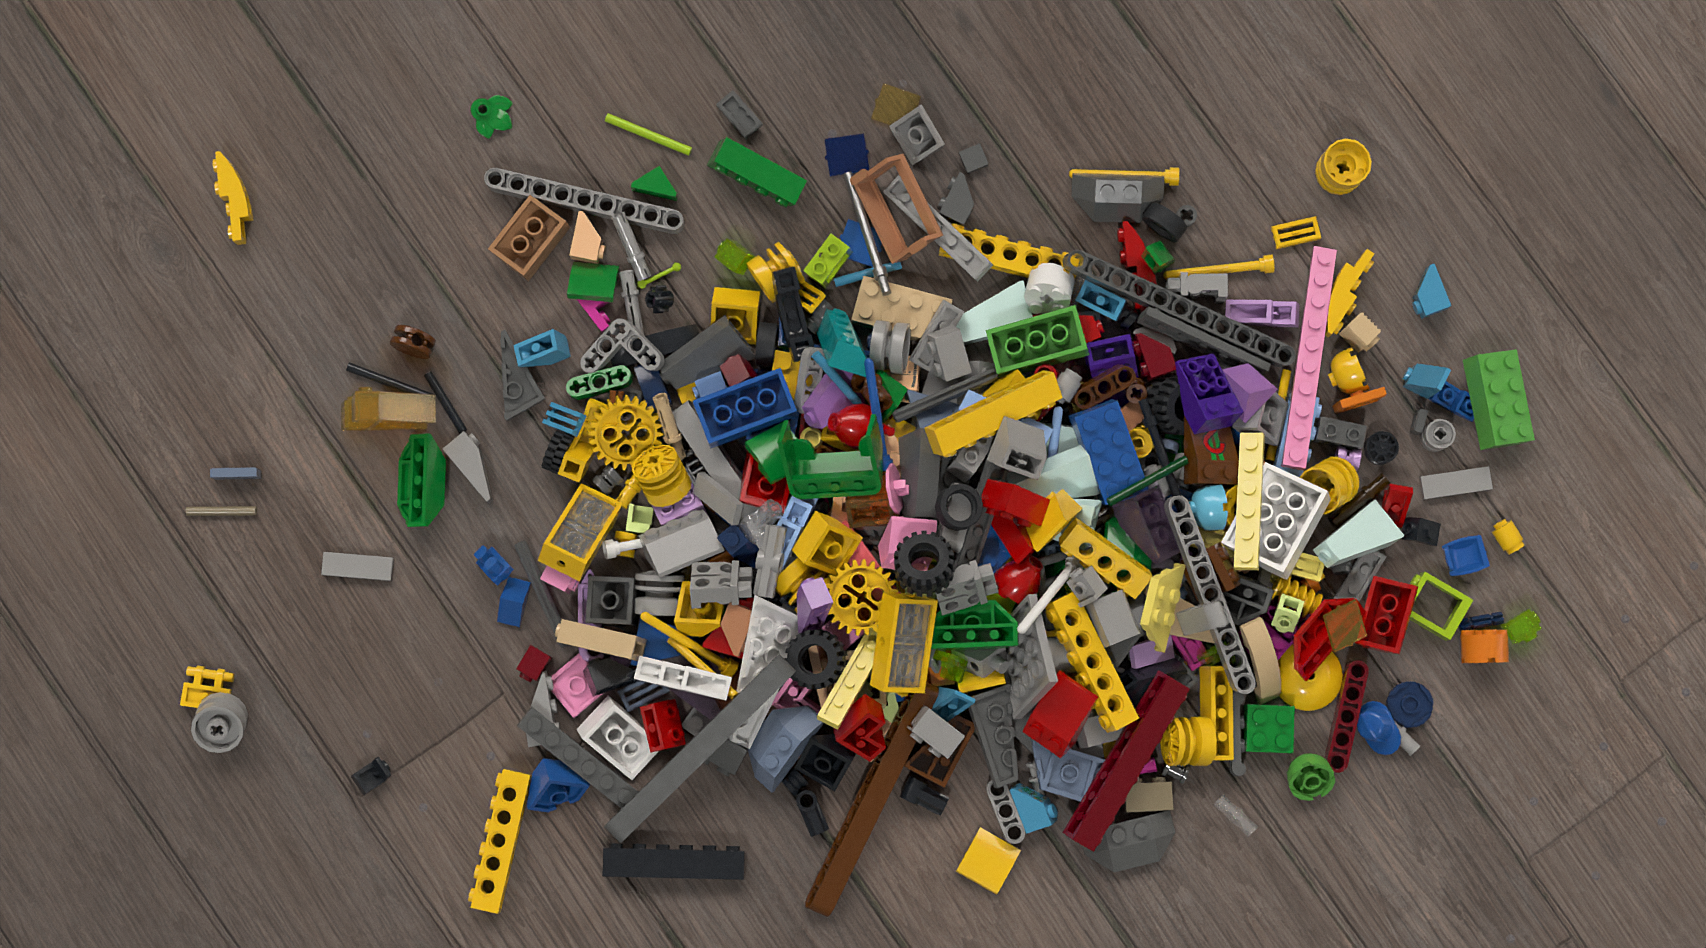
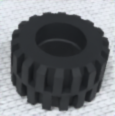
[1147,374,1184,435]
[894,531,955,597]
[784,630,848,689]

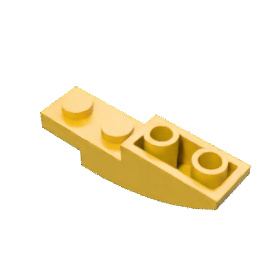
[213,151,253,245]
[1325,249,1374,338]

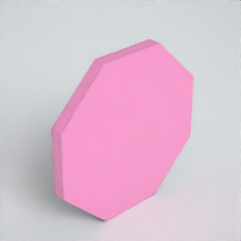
[886,463,909,514]

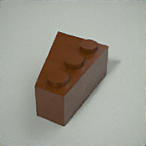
[904,715,975,788]

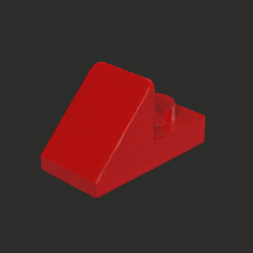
[1381,484,1413,528]

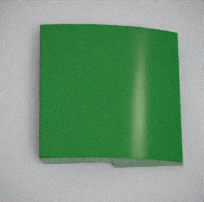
[567,262,619,302]
[745,422,797,485]

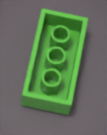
[985,305,1089,378]
[1463,349,1535,450]

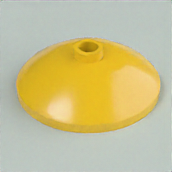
[1278,644,1343,711]

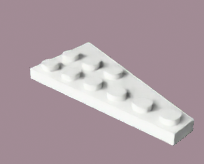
[728,595,799,749]

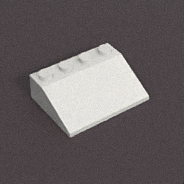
[1221,462,1331,580]

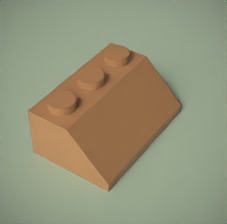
[488,195,570,282]

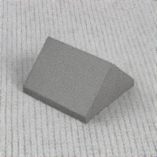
[889,105,945,166]
[1084,589,1140,648]

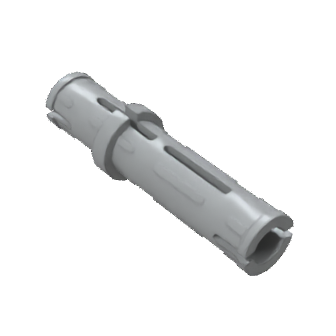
[611,212,651,281]
[619,270,645,336]

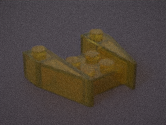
[341,387,436,431]

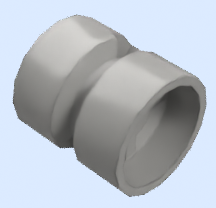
[1419,419,1456,452]

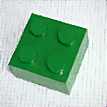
[1243,704,1295,753]

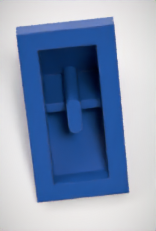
[497,577,531,627]

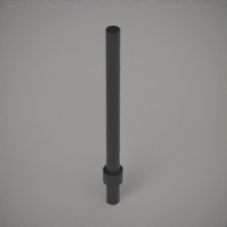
[1138,398,1190,533]

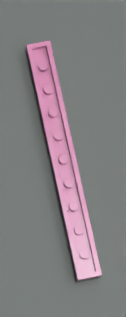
[1281,246,1337,471]

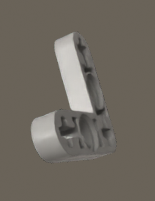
[580,318,665,373]
[794,347,826,414]

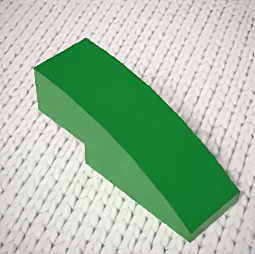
[1141,241,1175,274]

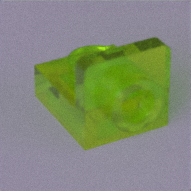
[1196,642,1237,666]
[933,649,968,683]

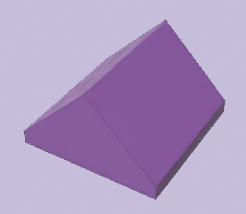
[1222,363,1278,423]

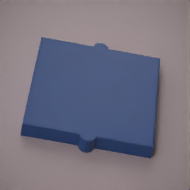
[840,219,882,267]

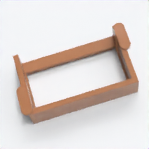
[850,154,943,264]

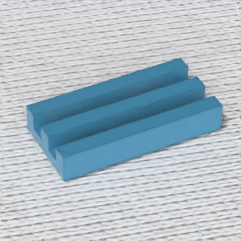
[542,402,586,437]

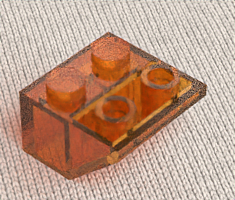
[845,471,900,528]

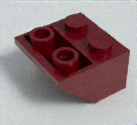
[1132,333,1176,384]

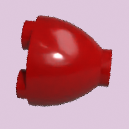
[828,404,872,450]
[994,555,1043,605]

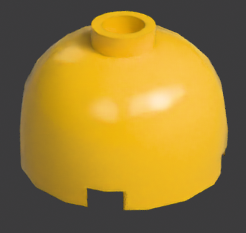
[1328,347,1369,394]

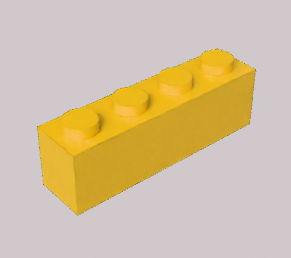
[1199,666,1234,760]

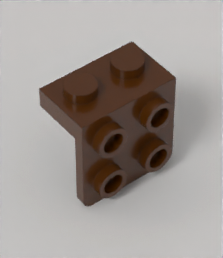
[1180,542,1241,602]

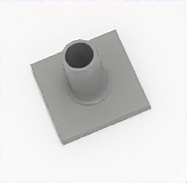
[1003,594,1092,719]

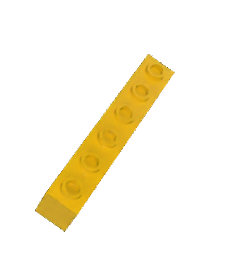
[939,224,1080,279]
[1045,592,1139,733]
[468,769,532,914]

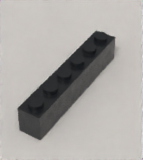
[602,843,745,880]

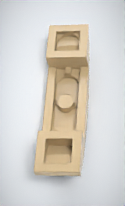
[1240,617,1281,705]

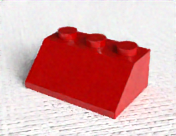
[1355,576,1418,654]

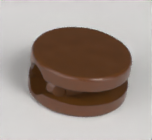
[390,325,436,359]

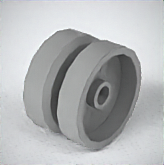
[870,320,911,374]
[191,692,248,753]

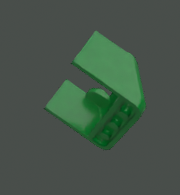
[777,414,883,499]

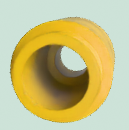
[1492,519,1524,555]

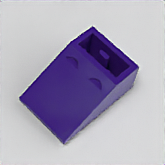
[1084,334,1140,408]
[1175,353,1244,435]

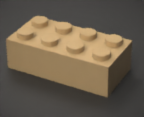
[851,276,953,342]

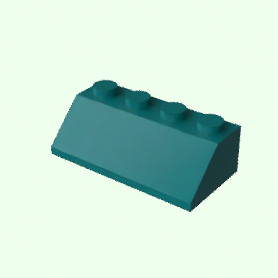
[817,308,867,377]

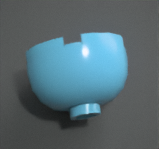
[1189,484,1228,531]

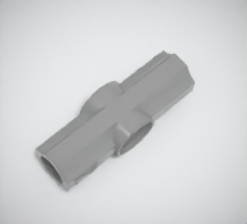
[753,524,787,598]

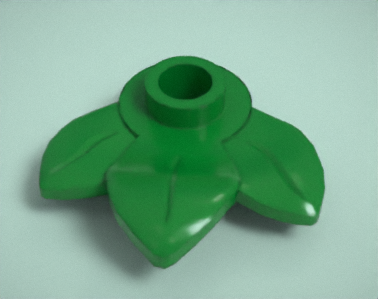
[470,95,512,139]

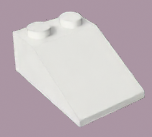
[576,696,659,780]

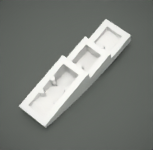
[634,656,732,701]

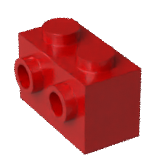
[640,699,686,753]

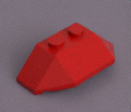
[1293,598,1366,681]

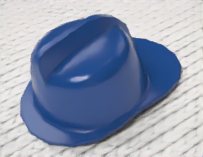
[1357,701,1401,755]

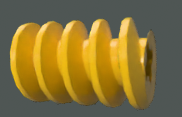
[1271,576,1323,618]

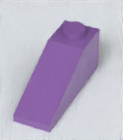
[797,577,833,633]

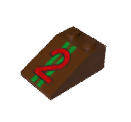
[1184,415,1239,485]

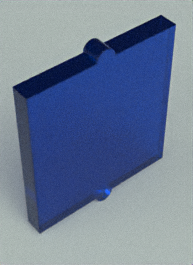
[824,133,869,177]

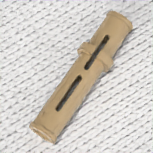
[653,393,686,460]

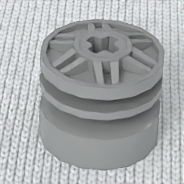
[634,570,684,616]

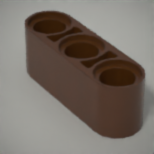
[1071,364,1136,409]

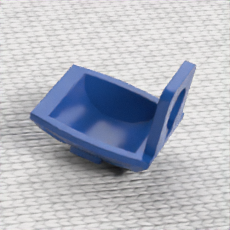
[1442,535,1490,576]

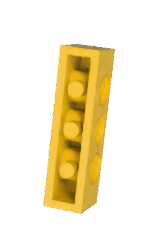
[1059,517,1152,599]

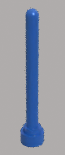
[864,358,893,471]

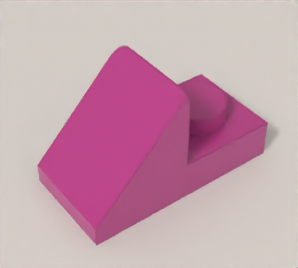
[576,299,611,333]

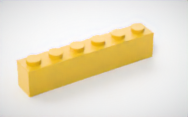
[924,370,1063,457]

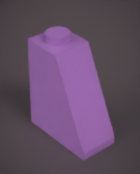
[802,367,866,429]

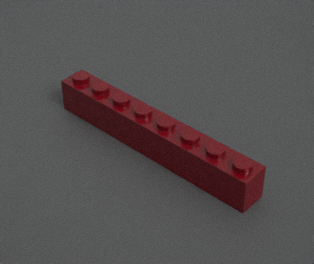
[1062,670,1190,852]

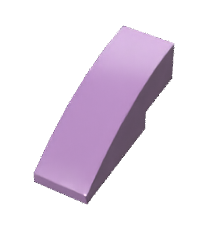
[1225,300,1300,327]

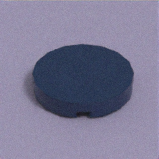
[1386,681,1433,727]

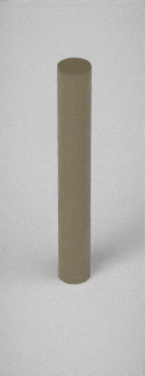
[186,506,257,516]

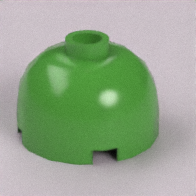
[1287,753,1335,801]

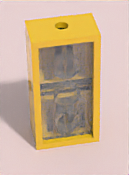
[538,483,623,582]
[870,593,938,693]

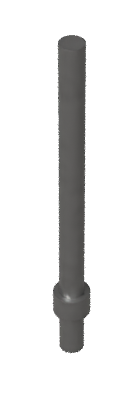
[844,172,891,296]

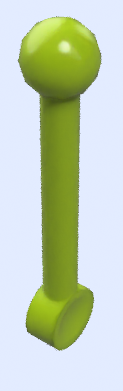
[637,262,681,289]

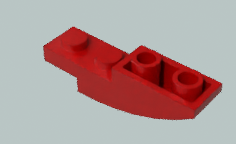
[1117,221,1157,313]

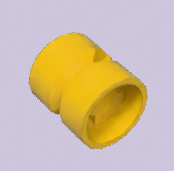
[1129,423,1154,458]

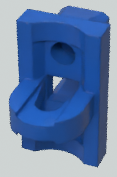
[474,545,514,586]

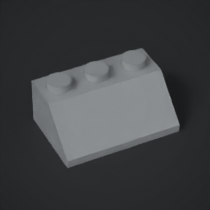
[639,509,724,578]

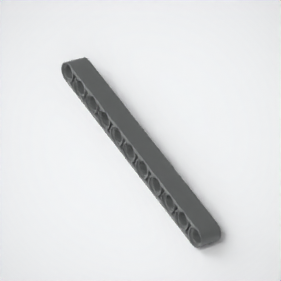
[1062,249,1296,367]
[604,654,796,843]

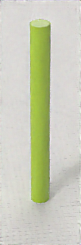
[605,113,692,156]

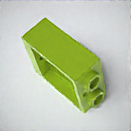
[803,233,853,289]
[1409,572,1473,641]

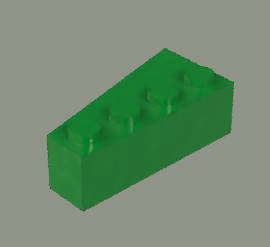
[706,137,807,208]

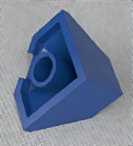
[527,758,590,812]

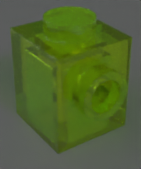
[714,238,756,275]
[1501,609,1542,644]

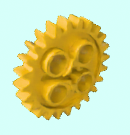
[587,395,663,470]
[825,559,899,636]

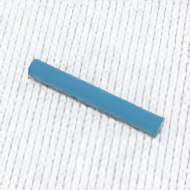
[834,262,902,287]
[812,351,862,404]

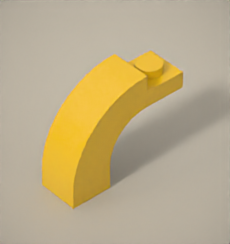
[558,398,608,482]

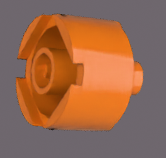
[1460,630,1509,663]

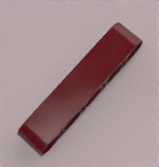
[1324,660,1369,773]

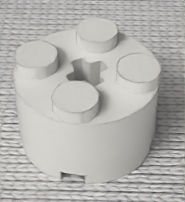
[1024,263,1075,314]

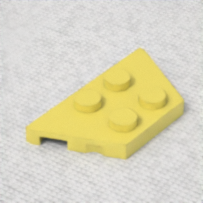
[1140,563,1186,653]

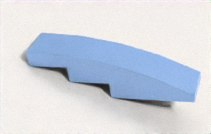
[777,496,819,570]

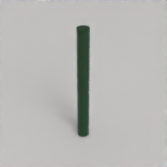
[1106,456,1189,506]

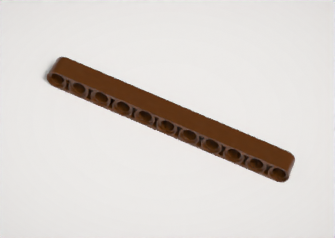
[805,682,939,917]

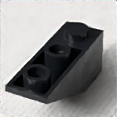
[1119,658,1187,709]

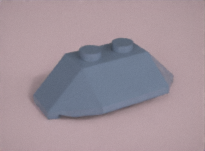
[748,705,823,792]

